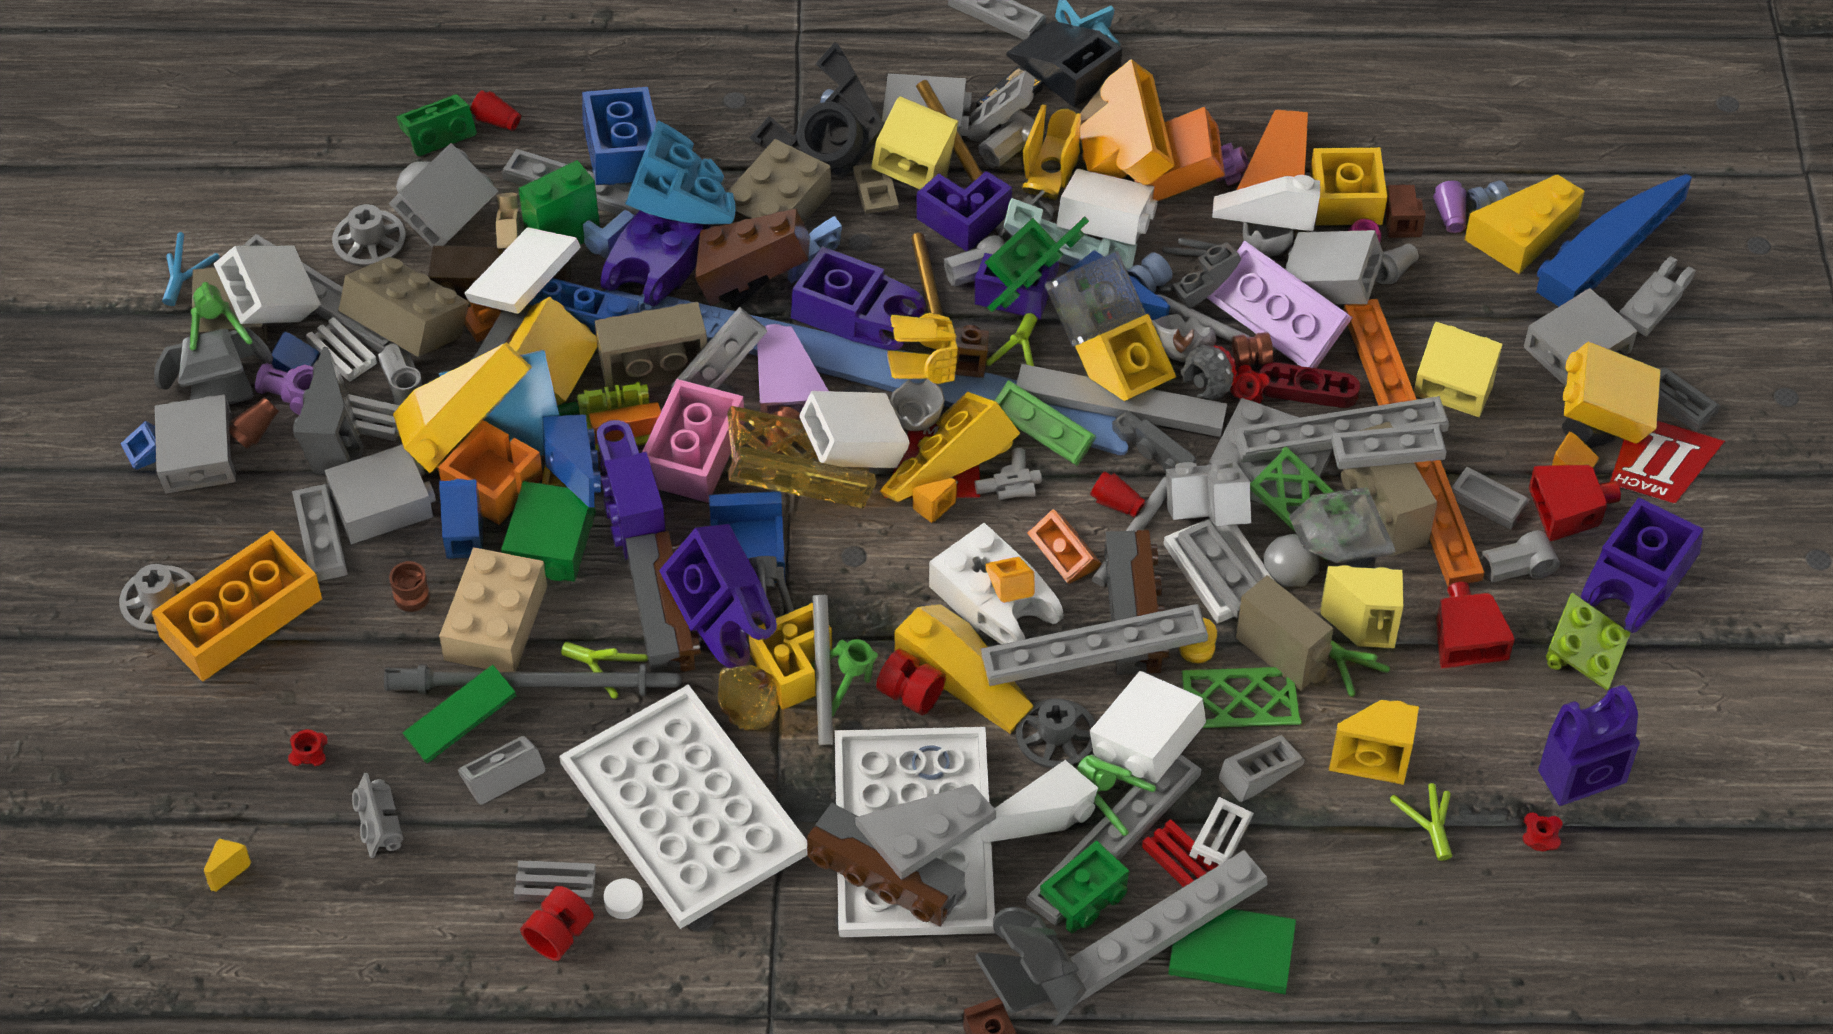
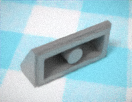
[458,736,546,805]

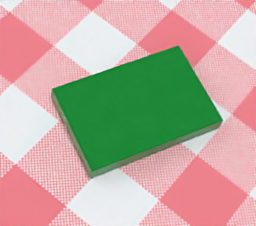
[1168,908,1296,994]

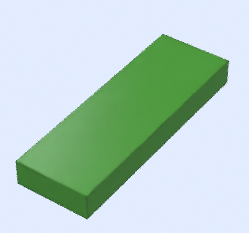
[995,380,1097,466]

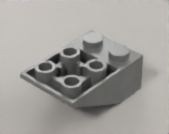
[293,347,364,475]

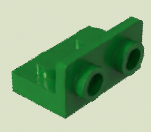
[396,94,477,156]
[1040,840,1129,934]

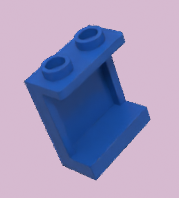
[709,491,786,583]

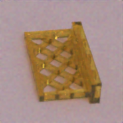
[727,406,876,509]

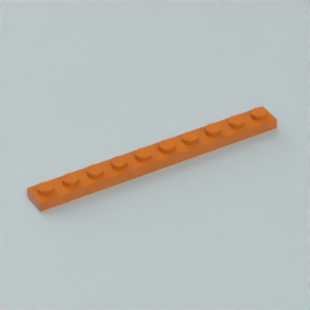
[1343,299,1484,587]

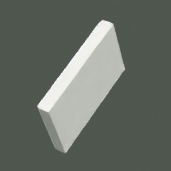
[465,227,581,314]
[1164,518,1276,624]

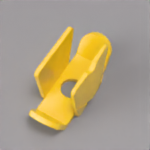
[1022,104,1081,200]
[887,313,958,384]

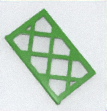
[1250,447,1366,561]
[1182,667,1301,728]

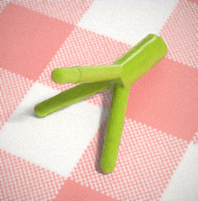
[986,313,1037,366]
[561,642,648,699]
[1390,783,1452,861]

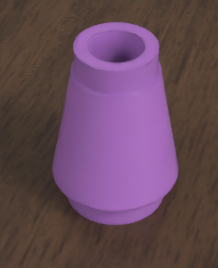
[1433,181,1466,233]

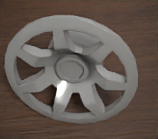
[332,204,406,266]
[119,564,196,632]

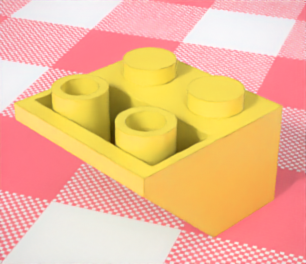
[871,96,959,189]
[1414,322,1502,417]
[1320,565,1403,648]

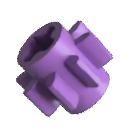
[1216,143,1249,186]

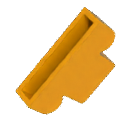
[1080,59,1175,185]

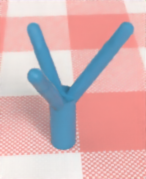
[162,232,219,306]

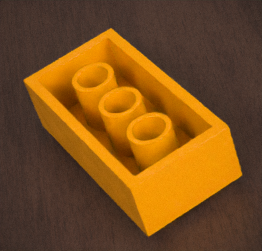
[152,530,322,682]

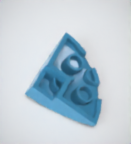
[625,120,736,224]
[439,350,559,455]

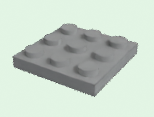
[1208,398,1334,518]

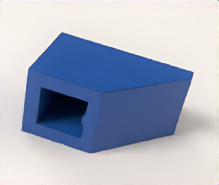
[439,479,484,559]

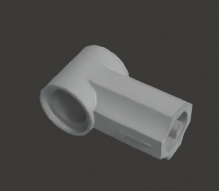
[979,109,1045,168]
[944,235,1005,286]
[378,343,423,406]
[1481,530,1560,583]

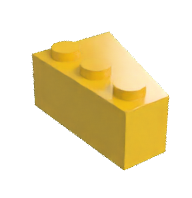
[1465,174,1585,274]

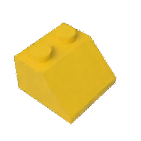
[1075,314,1176,401]
[1329,700,1419,785]

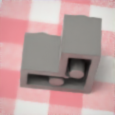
[1166,459,1251,526]

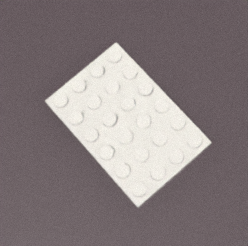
[560,685,808,929]
[835,727,995,937]

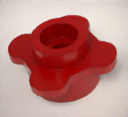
[1230,365,1270,404]
[288,729,328,766]
[1523,812,1563,851]

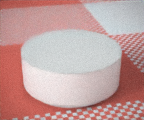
[604,878,643,919]

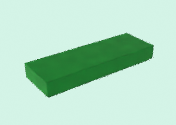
[402,664,517,764]

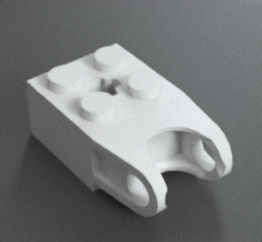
[929,523,1064,644]

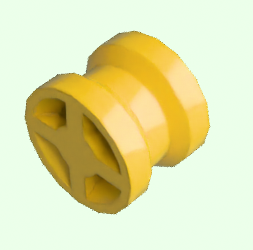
[1179,617,1217,664]

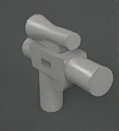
[975,448,1042,500]

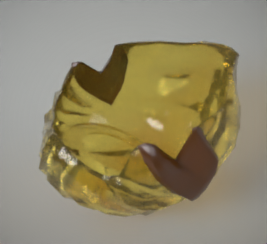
[718,664,780,731]

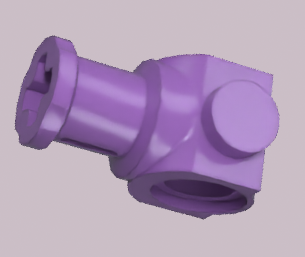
[255,363,313,415]

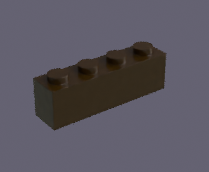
[428,246,571,300]

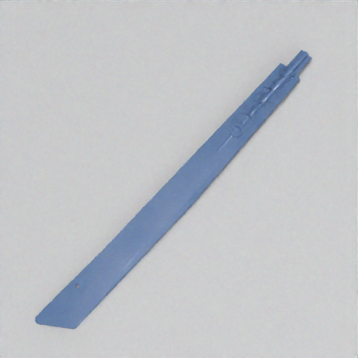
[605,290,1128,455]

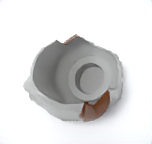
[1152,314,1216,362]

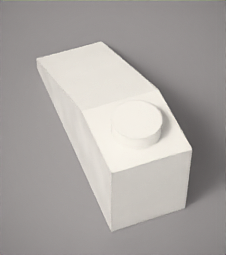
[1212,175,1320,232]
[980,760,1098,843]

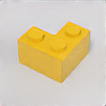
[749,603,832,710]

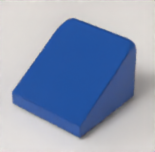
[271,332,320,372]
[120,421,156,470]

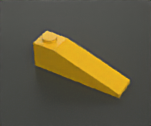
[393,342,532,473]
[880,392,1020,502]
[895,604,1034,734]

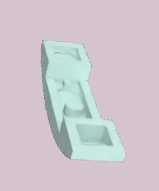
[1004,198,1137,272]

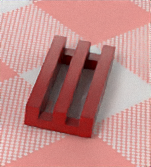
[1142,819,1219,887]

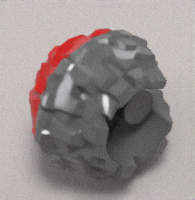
[1181,345,1237,400]

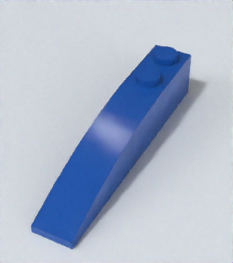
[1536,174,1692,307]

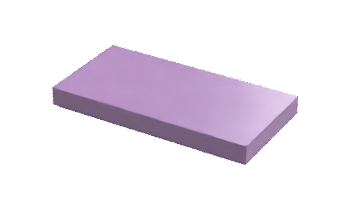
[1207,241,1353,368]

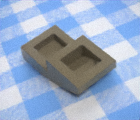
[853,163,899,214]

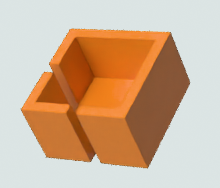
[438,420,543,525]

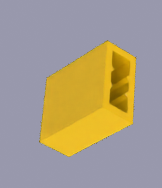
[509,296,598,406]
[1563,341,1661,444]

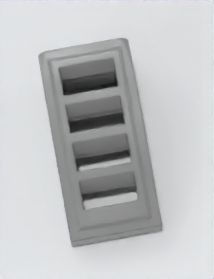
[1219,735,1305,802]

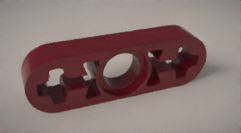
[1259,362,1360,408]

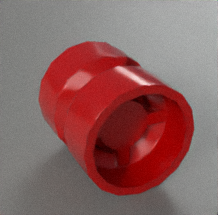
[876,648,946,716]
[520,886,594,961]

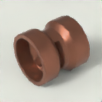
[1232,332,1273,370]
[389,561,430,612]

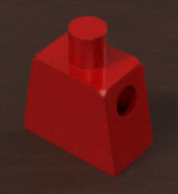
[1529,465,1621,541]
[1436,582,1515,669]

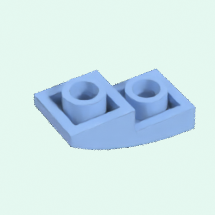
[788,216,842,283]

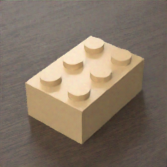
[439,547,547,672]

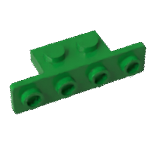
[984,216,1089,312]

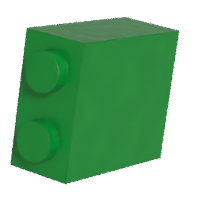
[518,160,600,245]
[501,481,596,582]

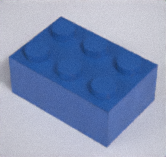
[582,87,656,185]

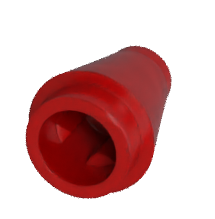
[470,90,522,131]
[1090,471,1146,518]

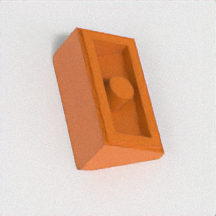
[589,402,661,444]
[1027,509,1102,584]

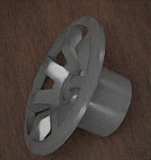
[1016,699,1096,768]

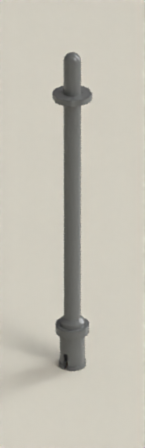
[384,664,682,696]

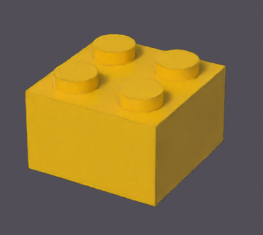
[1310,147,1387,225]

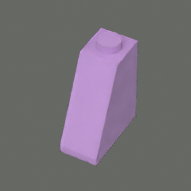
[757,324,829,418]

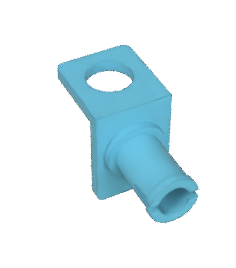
[1055,0,1120,46]

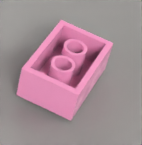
[642,379,745,503]

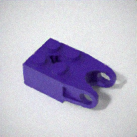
[601,210,710,306]
[791,246,926,350]
[597,420,666,560]
[1581,497,1704,633]
[659,524,777,669]
[1538,685,1640,807]

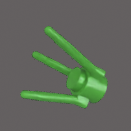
[190,282,252,351]
[810,639,878,717]
[1077,755,1156,836]

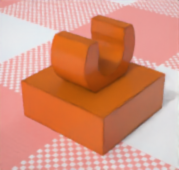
[464,302,501,342]

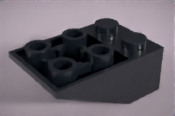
[1006,21,1122,108]

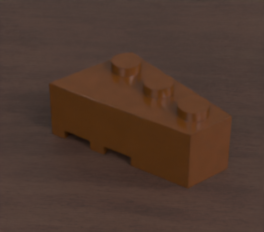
[695,209,810,306]

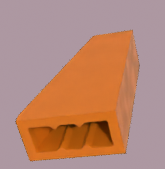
[1237,110,1308,190]

